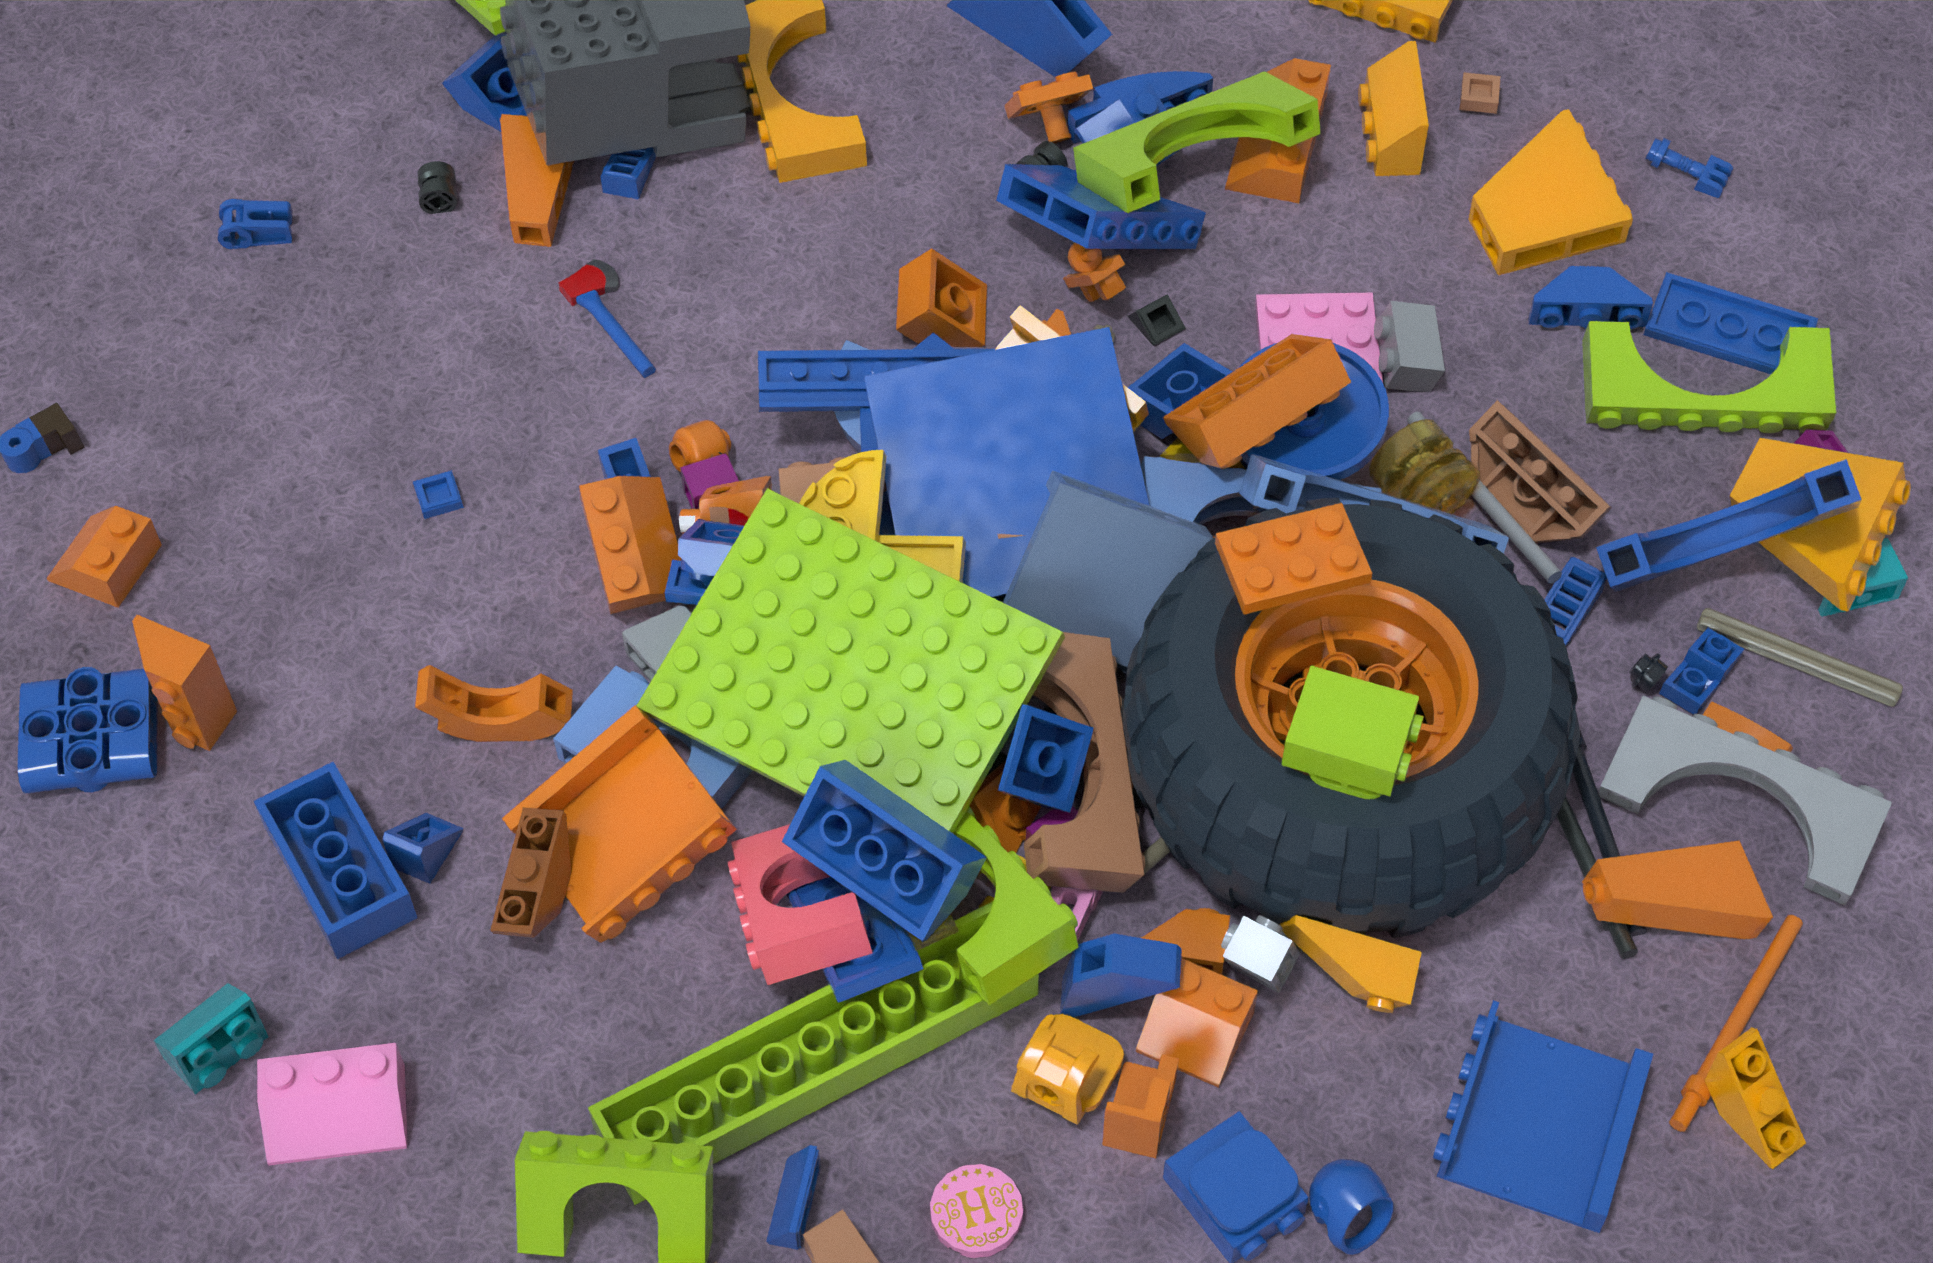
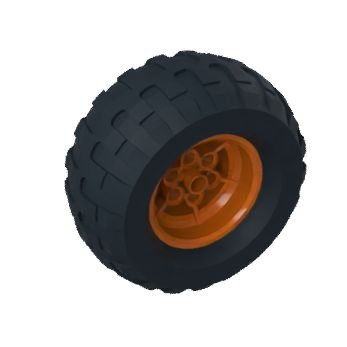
[1123,498,1580,938]

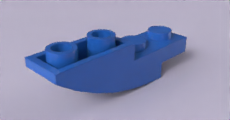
[1068,71,1213,144]

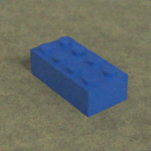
[253,761,418,959]

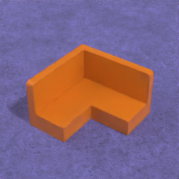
[1102,1054,1179,1159]

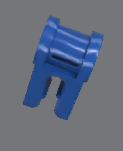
[218,199,293,249]

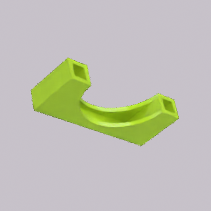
[1073,71,1321,213]
[1582,321,1836,434]
[953,806,1079,1006]

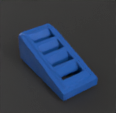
[600,147,656,199]
[1544,557,1607,646]

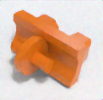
[1063,242,1126,302]

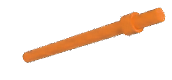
[1669,915,1803,1132]

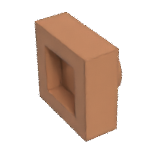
[1459,72,1501,114]

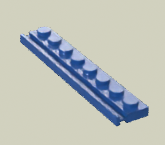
[758,349,995,412]

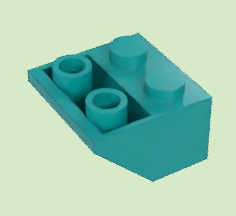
[153,983,269,1095]

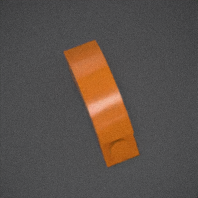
[415,665,573,742]

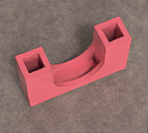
[728,824,873,985]

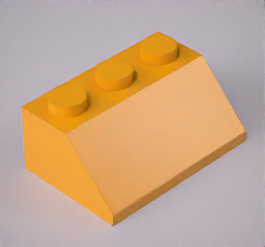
[1358,41,1429,176]

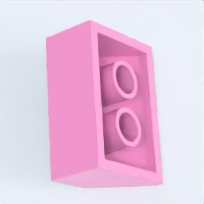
[257,1043,407,1166]

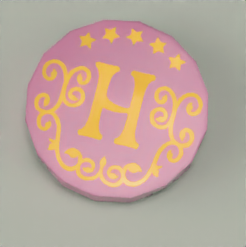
[930,1164,1023,1258]

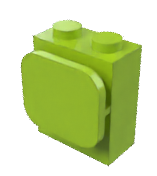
[1282,666,1424,799]

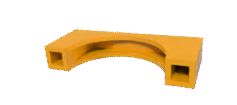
[736,0,867,183]

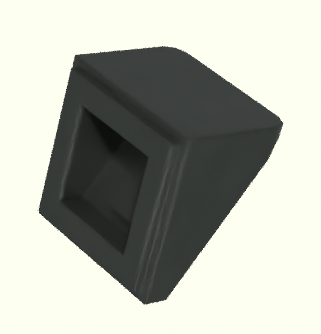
[1128,294,1186,346]

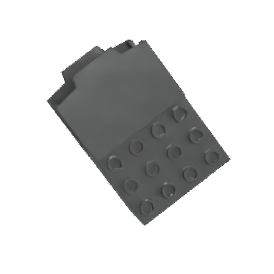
[500,0,757,165]

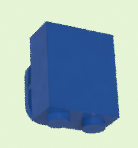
[1163,1111,1309,1263]

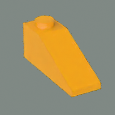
[1280,915,1422,1013]

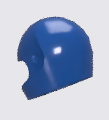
[1309,1159,1394,1255]

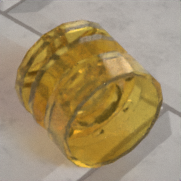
[1369,419,1480,514]

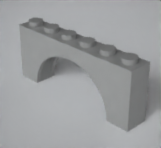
[1599,696,1892,905]

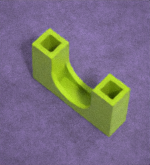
[515,1131,713,1263]

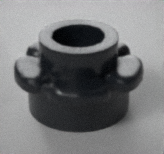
[1629,653,1668,692]

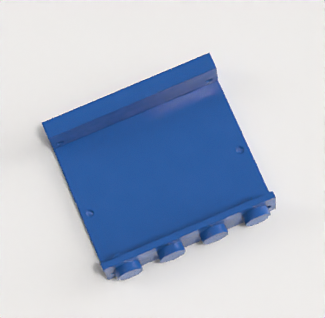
[1433,1000,1653,1233]

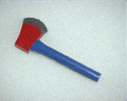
[558,259,656,378]

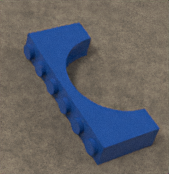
[1596,459,1862,592]

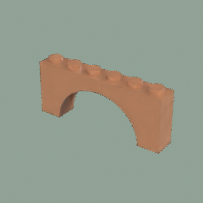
[1024,632,1145,893]

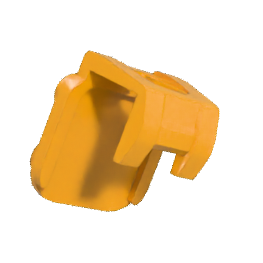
[1011,1014,1124,1125]

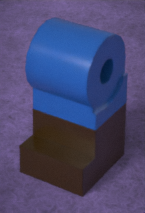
[0,403,85,473]

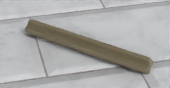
[1697,608,1903,707]

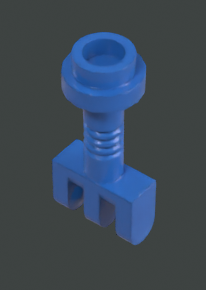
[1645,138,1733,198]

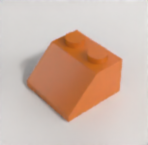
[896,248,987,347]
[47,506,162,608]
[1135,958,1258,1088]

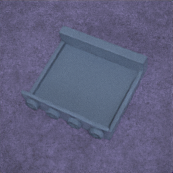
[1003,470,1213,673]

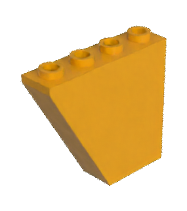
[1468,109,1633,275]
[1729,438,1911,611]

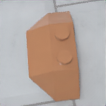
[1469,400,1611,543]

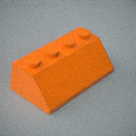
[1225,58,1331,203]
[1163,334,1351,469]

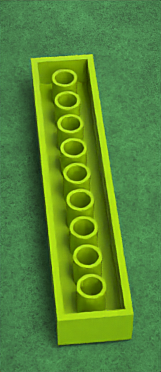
[588,901,1039,1205]

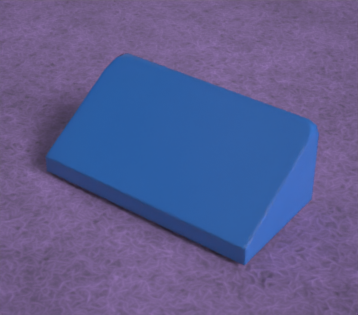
[766,1145,821,1250]

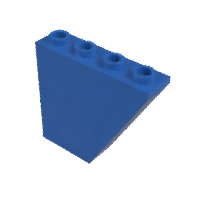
[947,0,1113,77]
[996,164,1206,249]

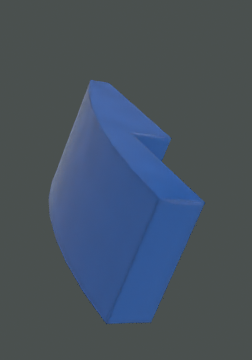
[1659,628,1744,715]

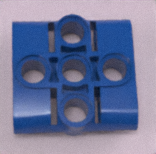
[17,667,158,794]

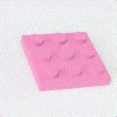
[1255,292,1383,382]

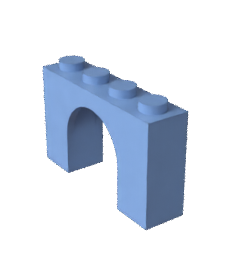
[553,666,753,809]

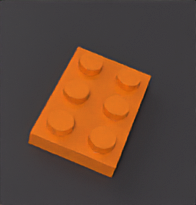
[1215,503,1372,615]

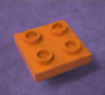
[1004,71,1093,143]

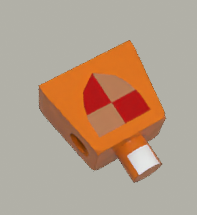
[679,476,773,534]

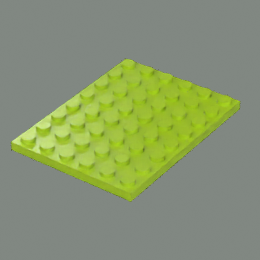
[636,488,1065,833]

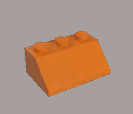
[579,476,681,614]
[132,615,237,751]

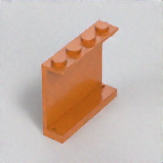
[502,705,737,943]

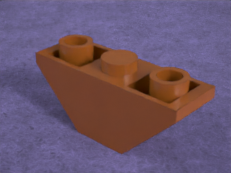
[490,807,571,938]

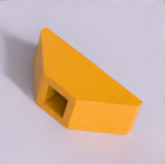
[1705,1027,1806,1169]

